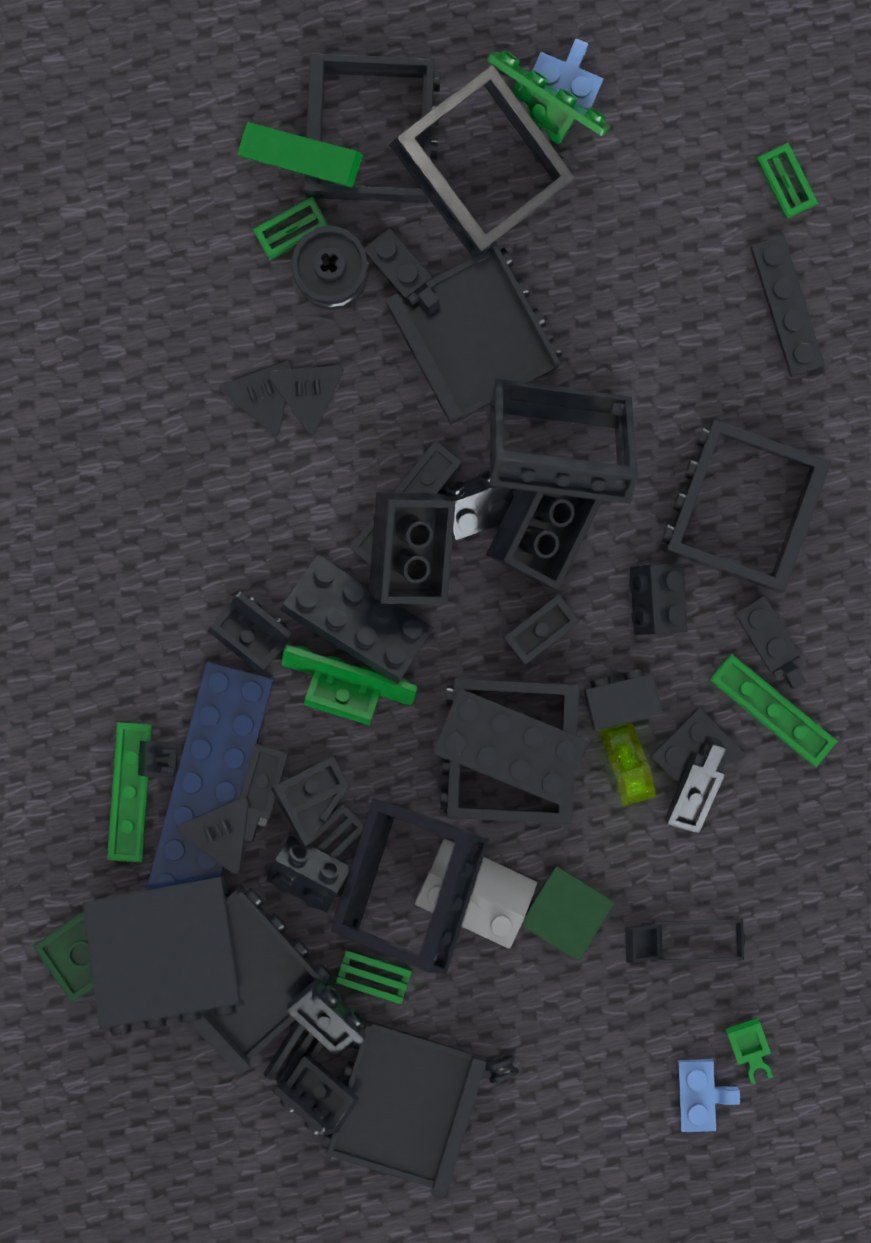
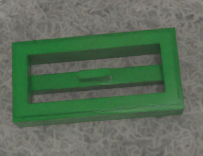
[756,143,818,220]
[253,196,329,261]
[336,949,412,1004]

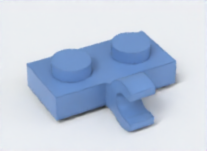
[533,39,604,110]
[678,1059,740,1132]

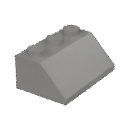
[415,838,538,949]

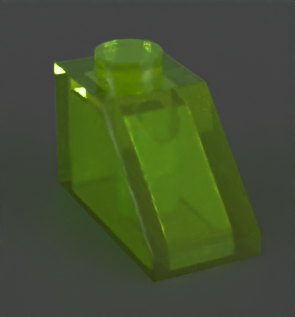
[599,722,656,807]

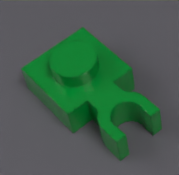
[725,1018,773,1084]

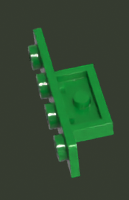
[487,51,611,145]
[281,645,418,726]

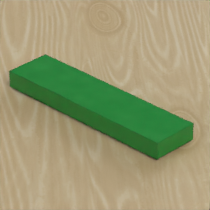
[237,122,363,188]
[709,653,838,768]
[107,722,153,863]

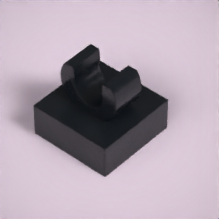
[138,741,177,777]

